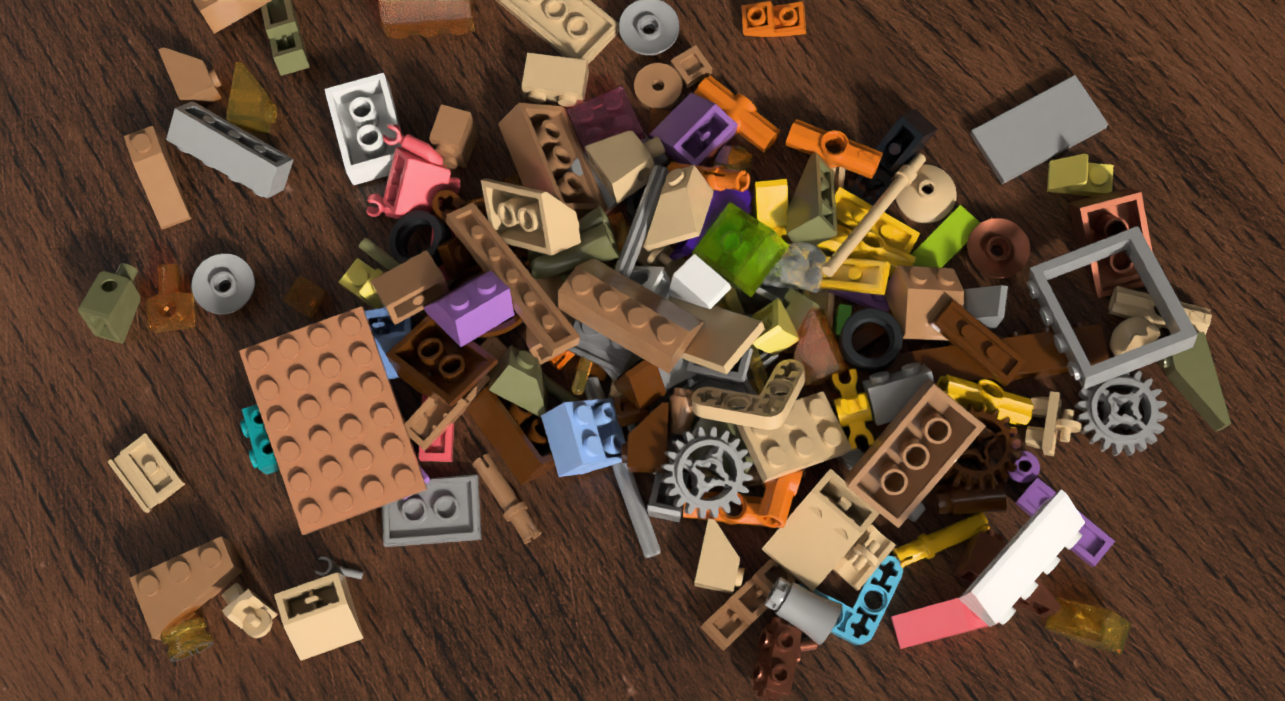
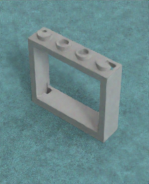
[1026,226,1198,390]

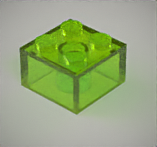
[692,202,790,297]

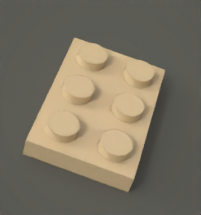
[736,391,852,483]

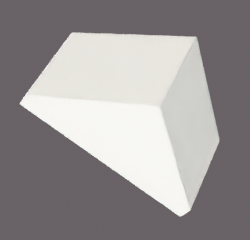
[668,254,731,309]

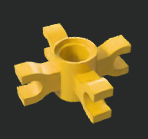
[831,369,874,451]

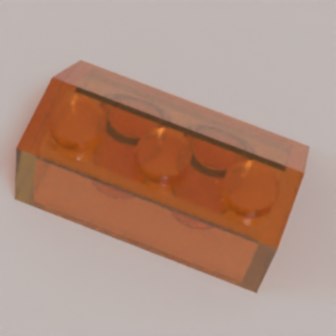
[378,0,475,39]

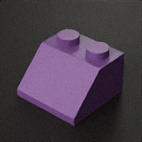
[424,271,514,347]

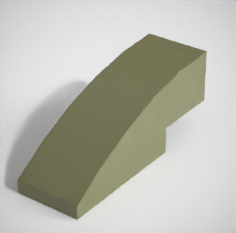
[261,0,310,76]

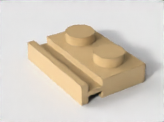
[108,433,185,513]

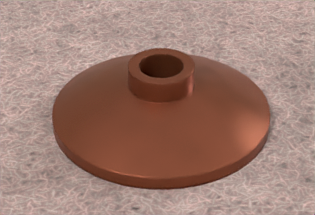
[967,218,1030,279]

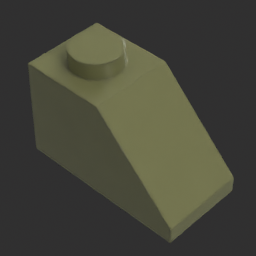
[488,345,549,418]

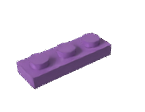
[1015,477,1115,567]

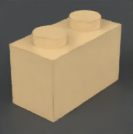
[522,53,589,107]

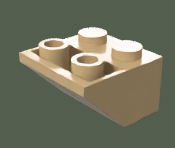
[274,572,364,661]

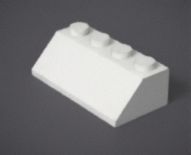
[959,489,1085,627]

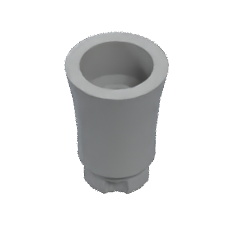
[764,577,842,645]

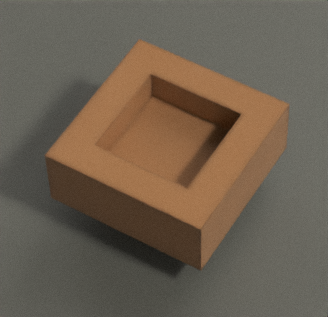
[671,45,713,88]

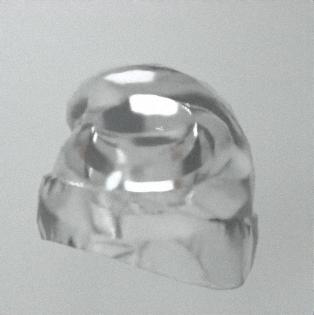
[767,242,826,293]

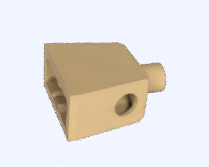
[585,131,665,204]

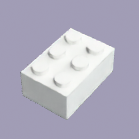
[324,73,403,185]

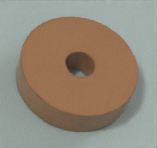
[634,63,682,111]

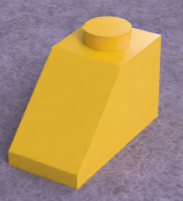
[752,179,788,239]

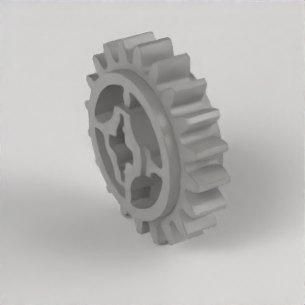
[1074,371,1168,456]
[661,426,753,518]

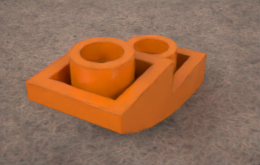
[741,1,806,37]

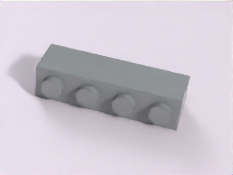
[166,101,294,199]

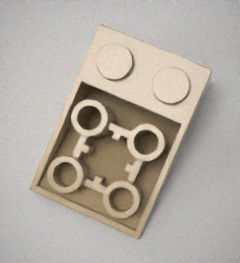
[762,469,880,592]

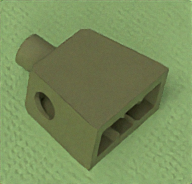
[78,263,141,344]

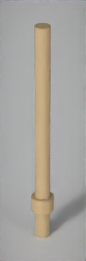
[822,153,926,277]

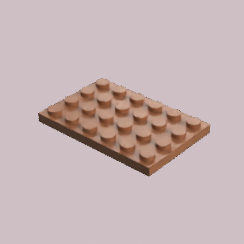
[239,306,428,535]

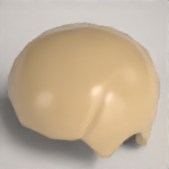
[1109,317,1160,356]

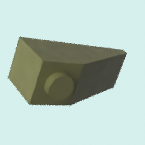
[786,152,837,251]
[1158,332,1231,432]

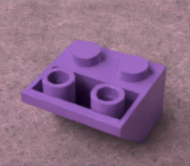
[649,93,738,166]

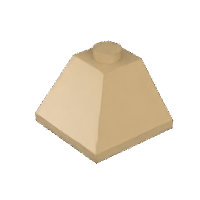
[644,165,714,251]

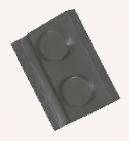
[567,319,632,375]

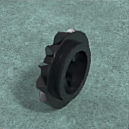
[846,169,895,213]

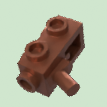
[752,617,818,701]

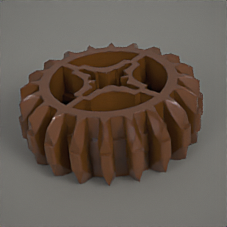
[943,404,1022,492]

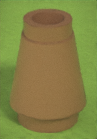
[669,387,696,435]

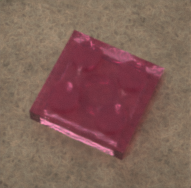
[567,86,645,161]

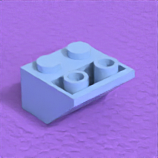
[541,398,626,477]

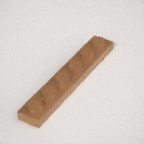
[446,203,580,357]

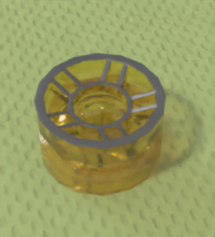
[160,617,214,662]

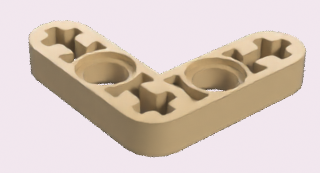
[691,359,805,430]

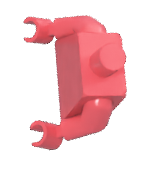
[366,123,461,220]

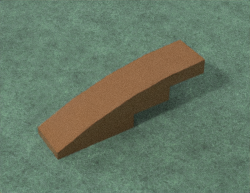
[405,336,509,450]
[701,558,797,651]

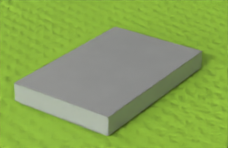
[382,474,482,547]

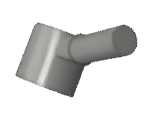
[315,557,364,580]

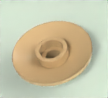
[895,164,957,224]

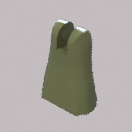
[527,206,620,280]

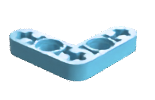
[798,555,903,645]

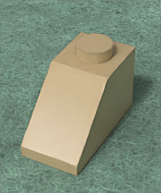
[694,518,745,594]

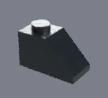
[875,109,938,179]

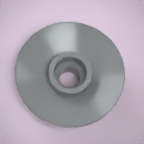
[619,0,679,55]
[192,254,255,314]

